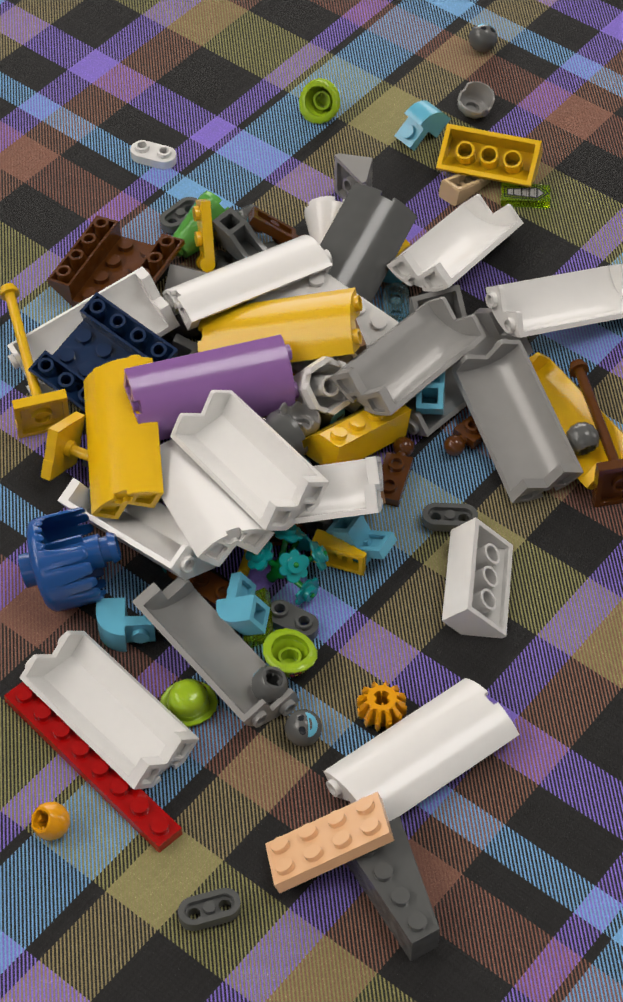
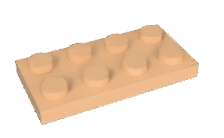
[265,792,394,894]

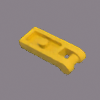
[192,199,215,272]

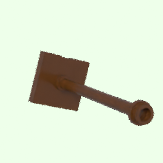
[569,359,623,508]

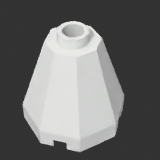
[293,356,351,415]

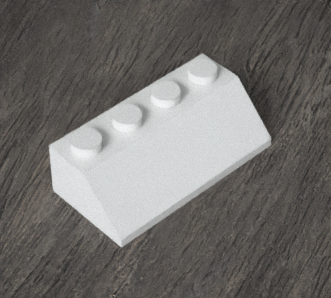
[442,517,513,638]

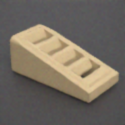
[439,174,491,206]

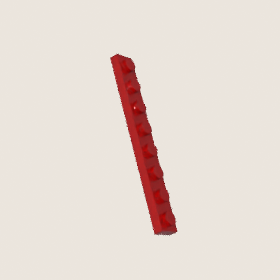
[4,682,183,853]

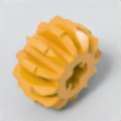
[357,680,407,732]

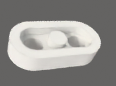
[130,140,177,169]

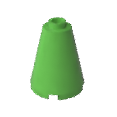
[173,191,229,258]

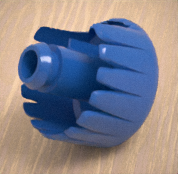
[18,507,122,612]

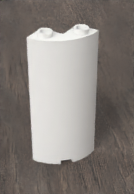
[386,194,523,292]
[162,235,333,331]
[486,264,623,338]
[7,267,180,394]
[160,439,274,567]
[293,456,384,524]
[323,678,519,821]

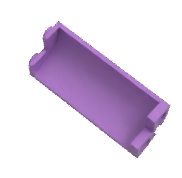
[124,334,299,441]

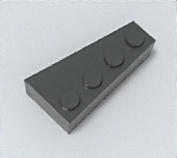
[346,816,440,961]

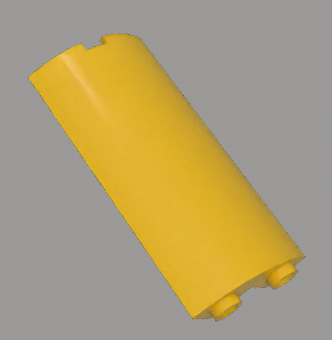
[197,287,363,363]
[529,352,623,490]
[83,355,164,519]

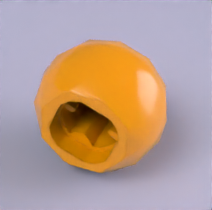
[31,801,70,841]

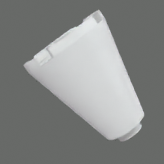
[304,196,345,244]

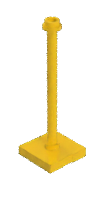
[0,283,70,439]
[41,411,88,481]

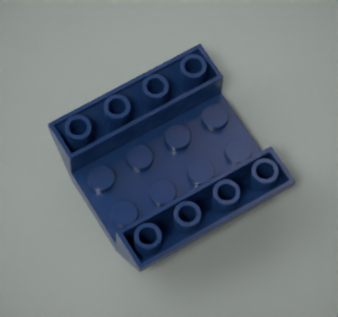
[28,292,179,412]

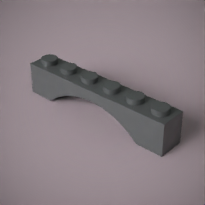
[212,207,268,261]

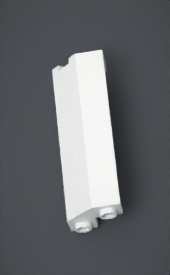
[170,390,329,531]
[57,478,216,580]
[20,631,199,789]

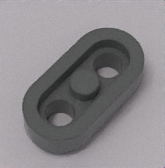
[160,197,197,234]
[422,503,478,532]
[268,600,319,641]
[178,888,241,931]

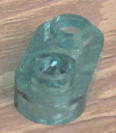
[383,282,409,323]

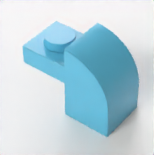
[394,100,451,151]
[416,371,446,415]
[326,515,397,565]
[216,572,270,636]
[96,598,156,652]

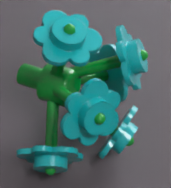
[245,524,329,605]

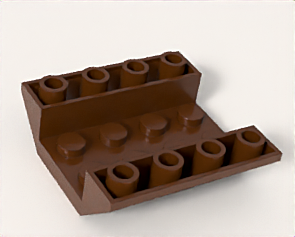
[47,215,185,307]

